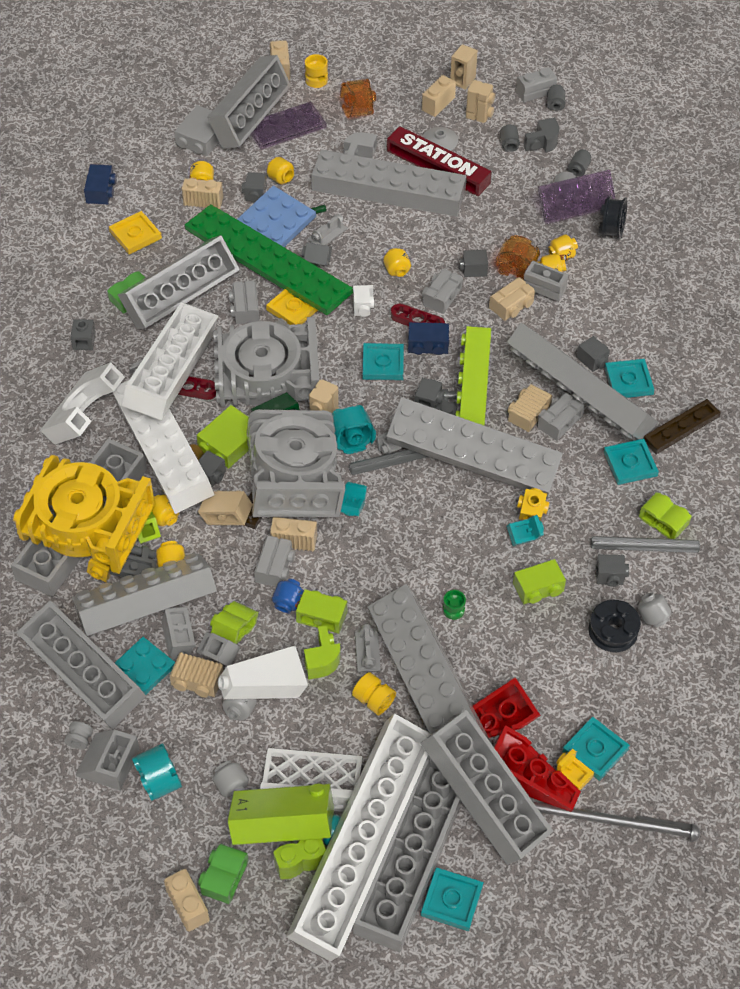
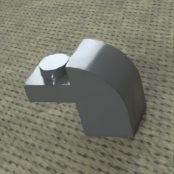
[524,117,559,153]

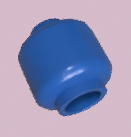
[272,579,304,614]

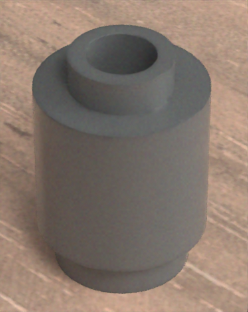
[547,84,566,111]
[500,124,520,152]
[568,149,591,176]

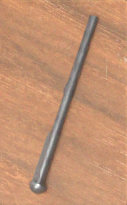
[533,802,701,842]

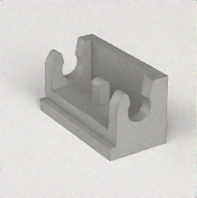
[161,607,195,660]

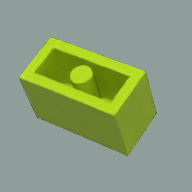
[513,559,566,605]
[296,589,348,634]

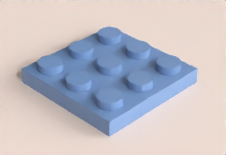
[237,185,316,247]

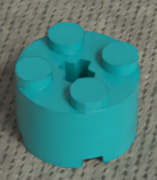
[332,405,376,454]
[132,743,183,801]

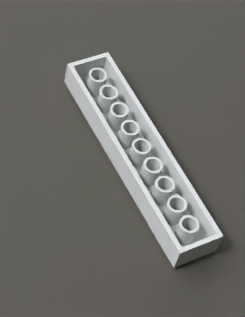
[286,713,431,961]

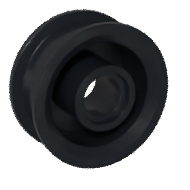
[599,195,627,240]
[588,600,641,653]

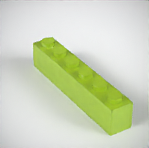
[456,326,491,426]

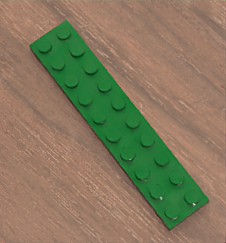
[184,204,353,315]

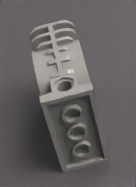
[214,317,320,407]
[247,409,345,517]

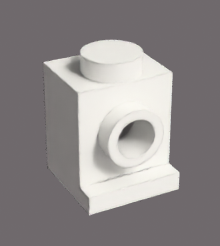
[353,285,374,317]

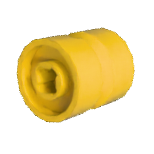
[305,54,328,88]
[352,672,396,716]

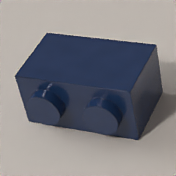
[84,164,117,205]
[408,322,449,355]

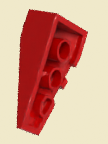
[473,677,541,738]
[493,725,581,812]

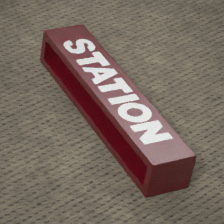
[387,126,492,197]

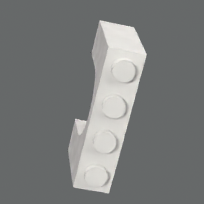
[40,362,125,445]

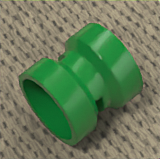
[443,590,466,620]

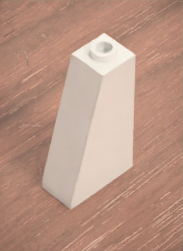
[218,646,308,699]

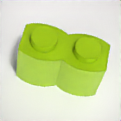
[639,492,692,539]
[210,601,259,644]
[273,839,326,879]

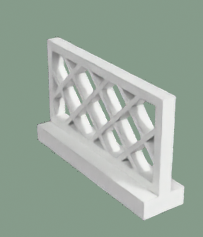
[260,748,362,812]

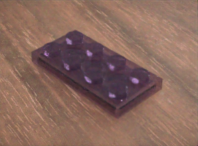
[250,101,327,150]
[537,170,615,224]

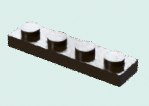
[643,399,721,455]

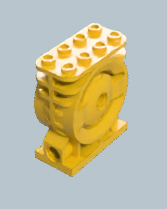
[13,455,155,574]

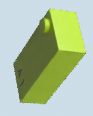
[228,784,334,845]

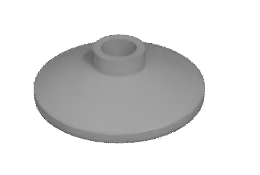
[422,127,458,151]

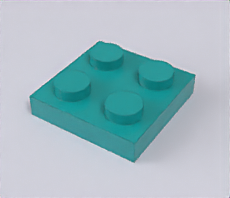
[363,343,404,380]
[604,359,655,398]
[603,439,659,485]
[115,637,175,695]
[562,717,630,781]
[421,867,484,932]

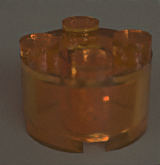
[340,78,376,118]
[495,235,540,280]

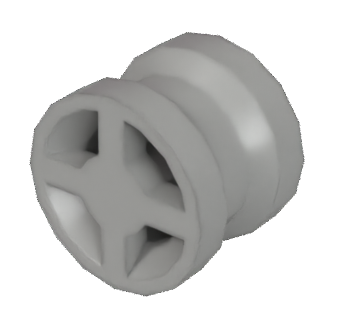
[64,721,93,750]

